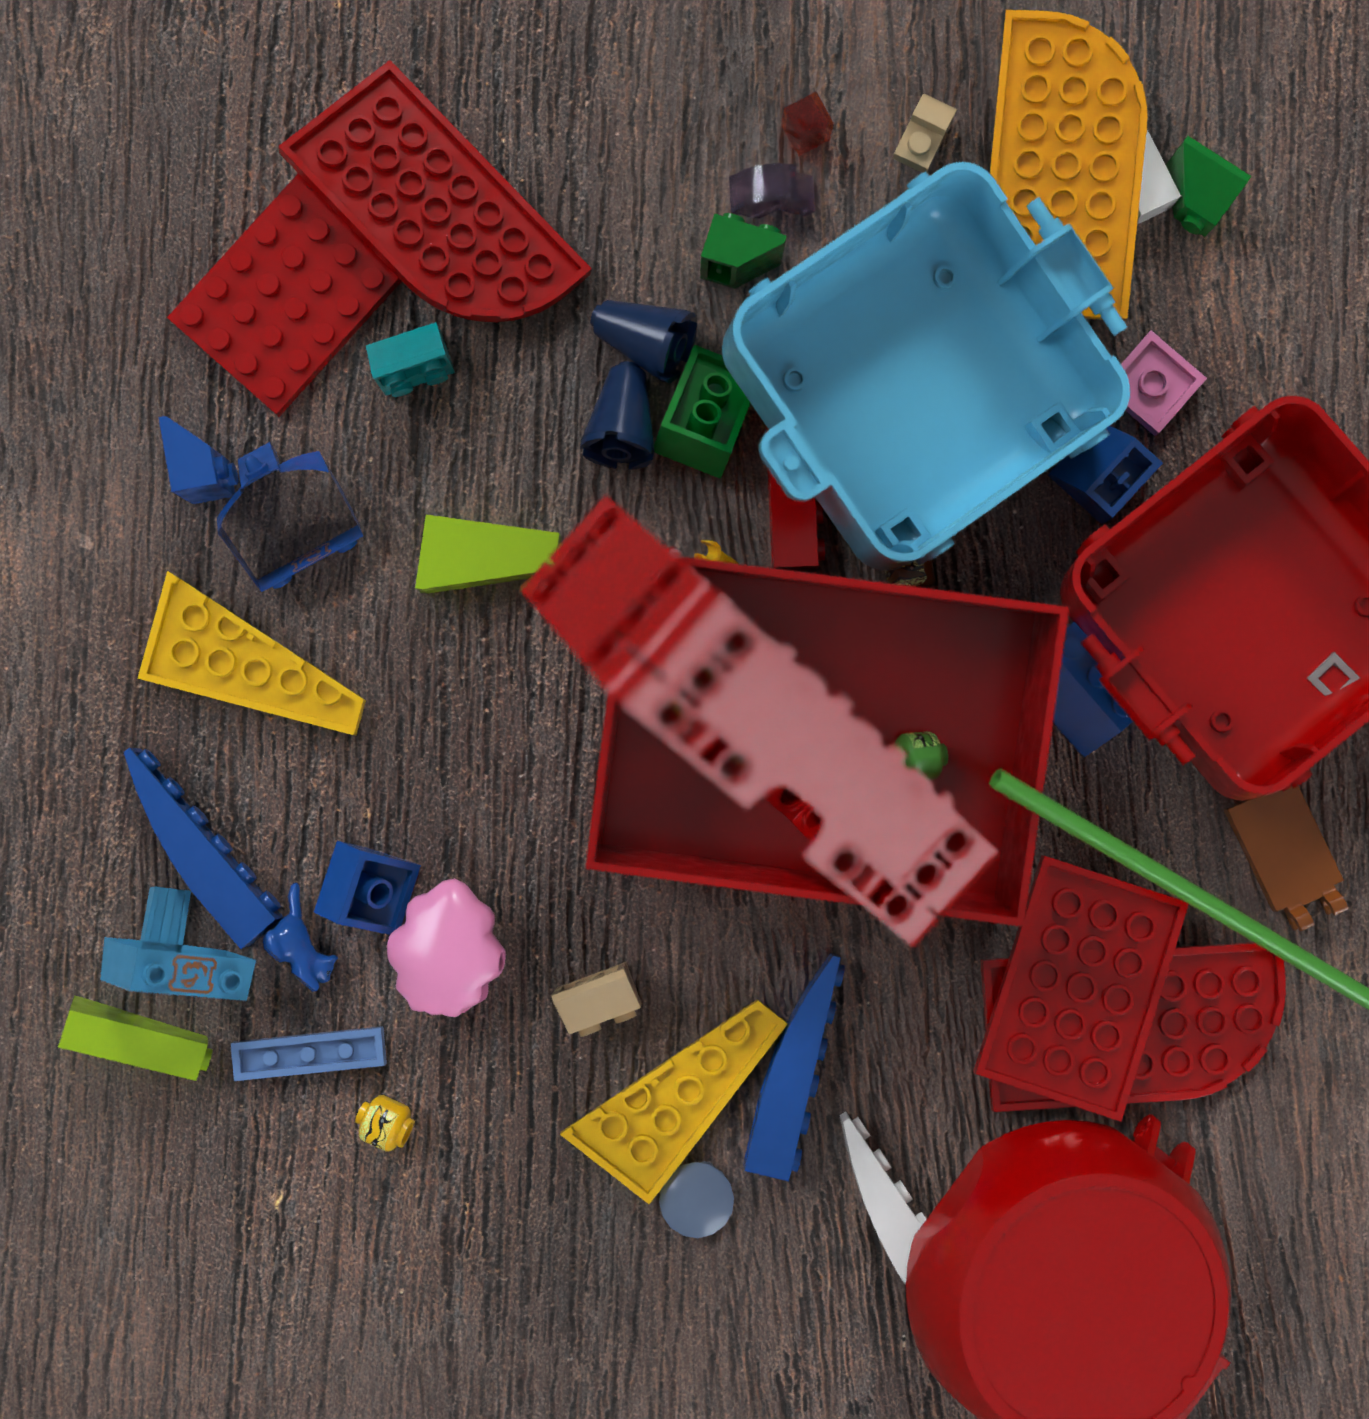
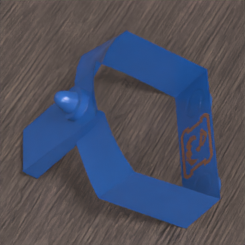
[217,442,363,592]

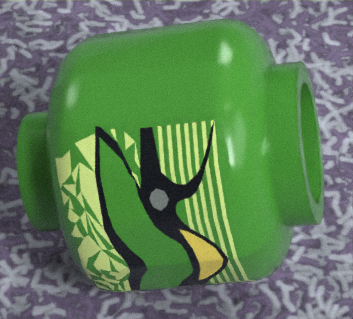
[895,731,948,780]

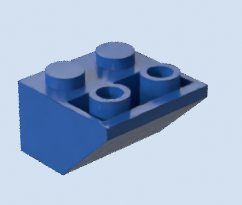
[1048,426,1163,525]

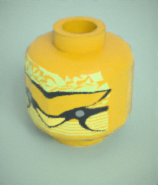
[355,1095,415,1152]

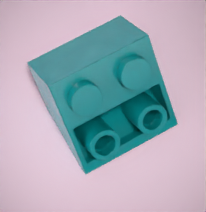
[366,322,455,397]

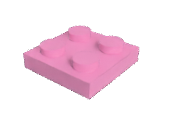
[1121,330,1207,436]

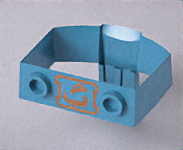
[100,886,256,1001]

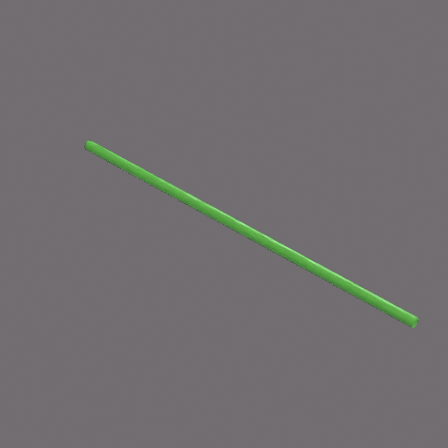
[990,769,1369,1010]

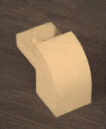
[892,93,957,173]

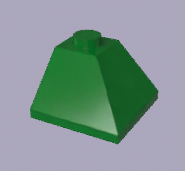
[1166,136,1251,237]

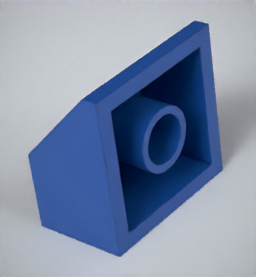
[158,416,239,504]
[314,840,421,935]

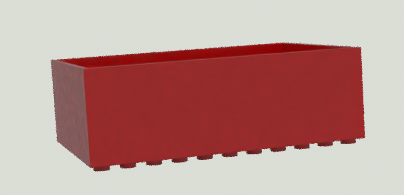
[585,556,1069,927]

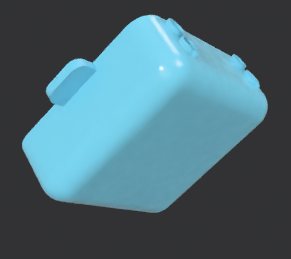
[722,162,1130,570]

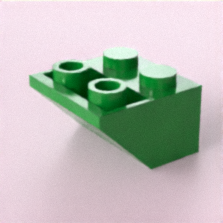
[700,213,787,289]

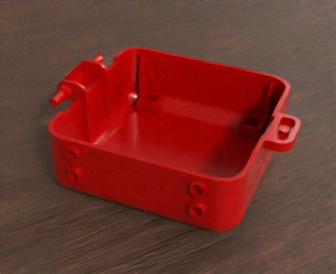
[1060,396,1369,800]

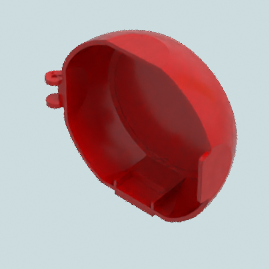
[906,1114,1231,1419]

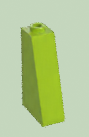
[415,514,562,594]
[58,995,213,1081]

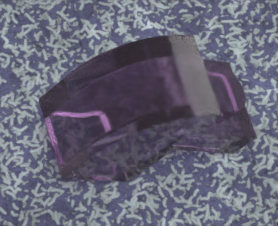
[729,163,815,219]

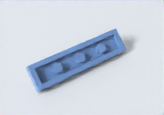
[231,1026,387,1081]

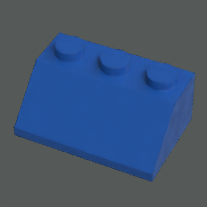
[1053,622,1133,758]

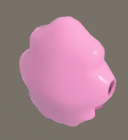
[387,879,506,1017]

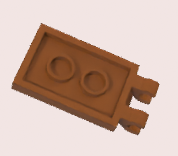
[1224,786,1348,931]

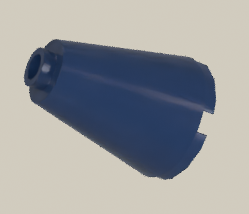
[590,300,697,383]
[580,361,655,470]

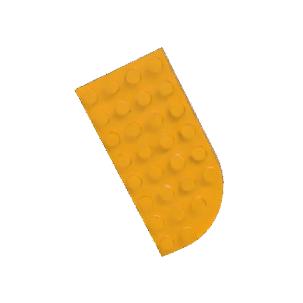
[990,10,1148,321]

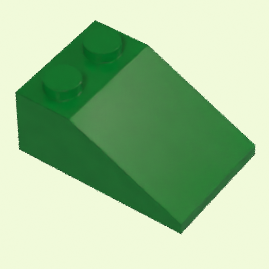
[654,344,750,479]

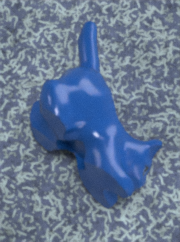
[263,883,338,992]

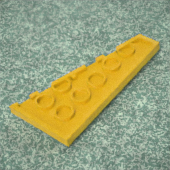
[137,571,366,736]
[560,999,788,1204]

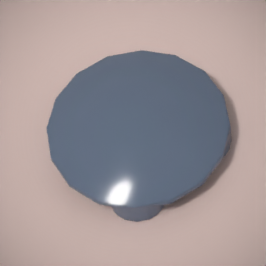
[659,1161,734,1238]

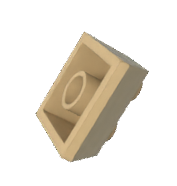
[551,962,642,1037]

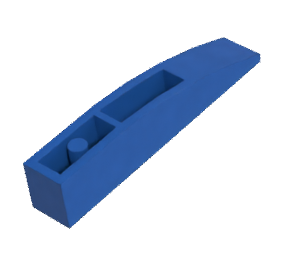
[123,747,284,949]
[743,953,845,1182]

